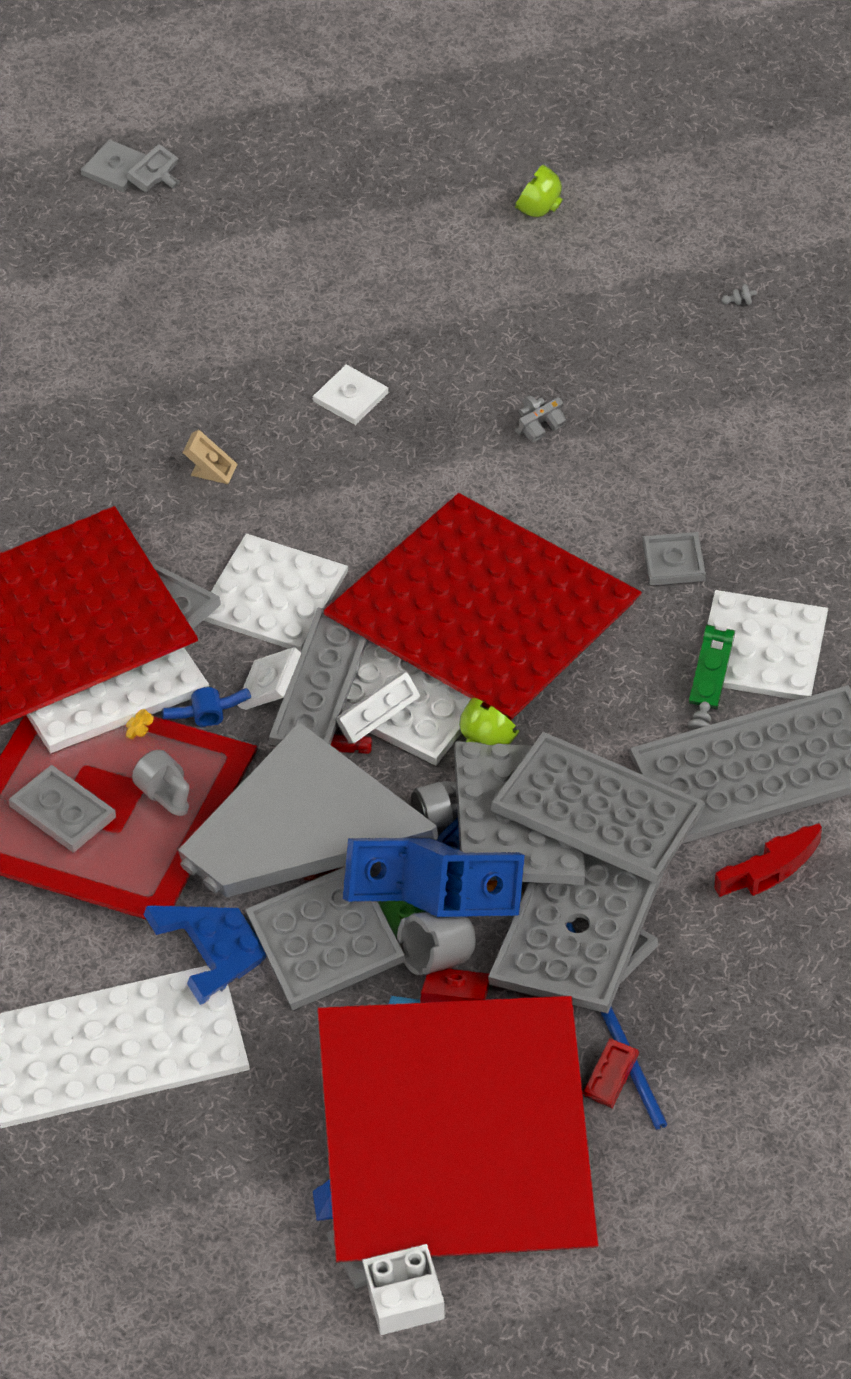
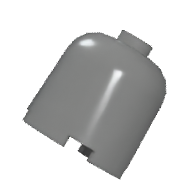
[397,912,476,975]

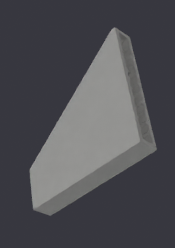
[178,722,438,898]

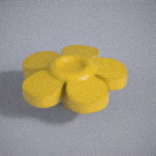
[126,709,154,740]

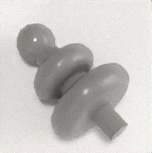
[721,284,757,306]
[687,701,711,731]

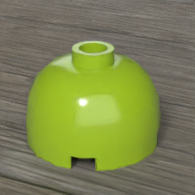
[515,164,563,217]
[459,698,519,745]

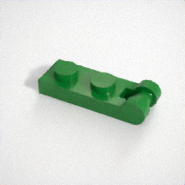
[689,625,735,709]

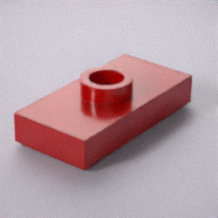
[582,1038,639,1108]

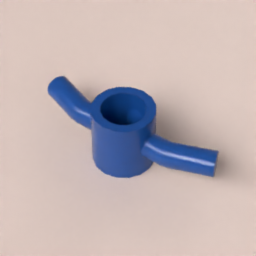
[162,687,251,727]

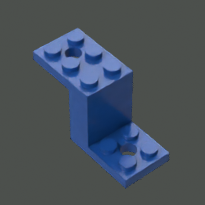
[343,838,525,917]

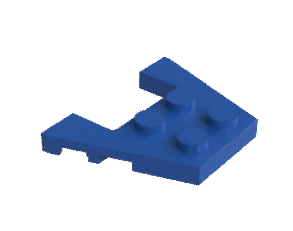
[143,906,266,1005]

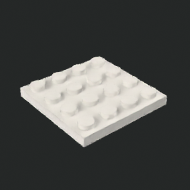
[203,534,348,652]
[707,590,828,700]

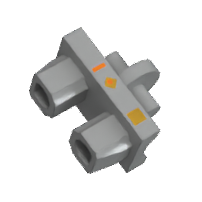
[514,395,567,443]

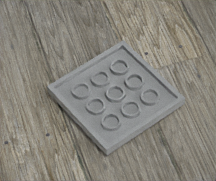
[245,866,406,1011]

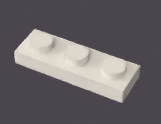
[335,671,420,743]

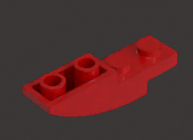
[714,823,822,897]

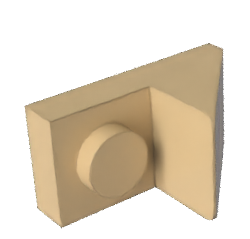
[182,430,237,484]

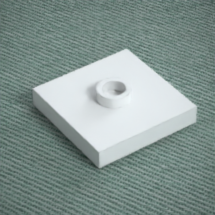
[313,364,389,425]
[237,647,301,710]

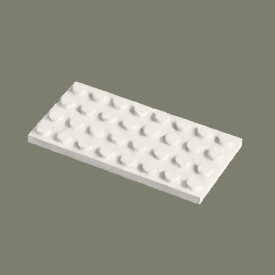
[0,965,250,1128]

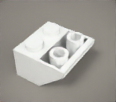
[363,1244,445,1335]

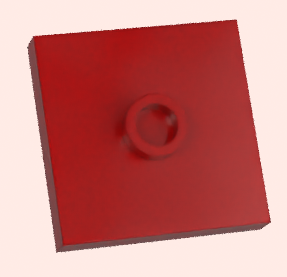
[420,969,490,1003]

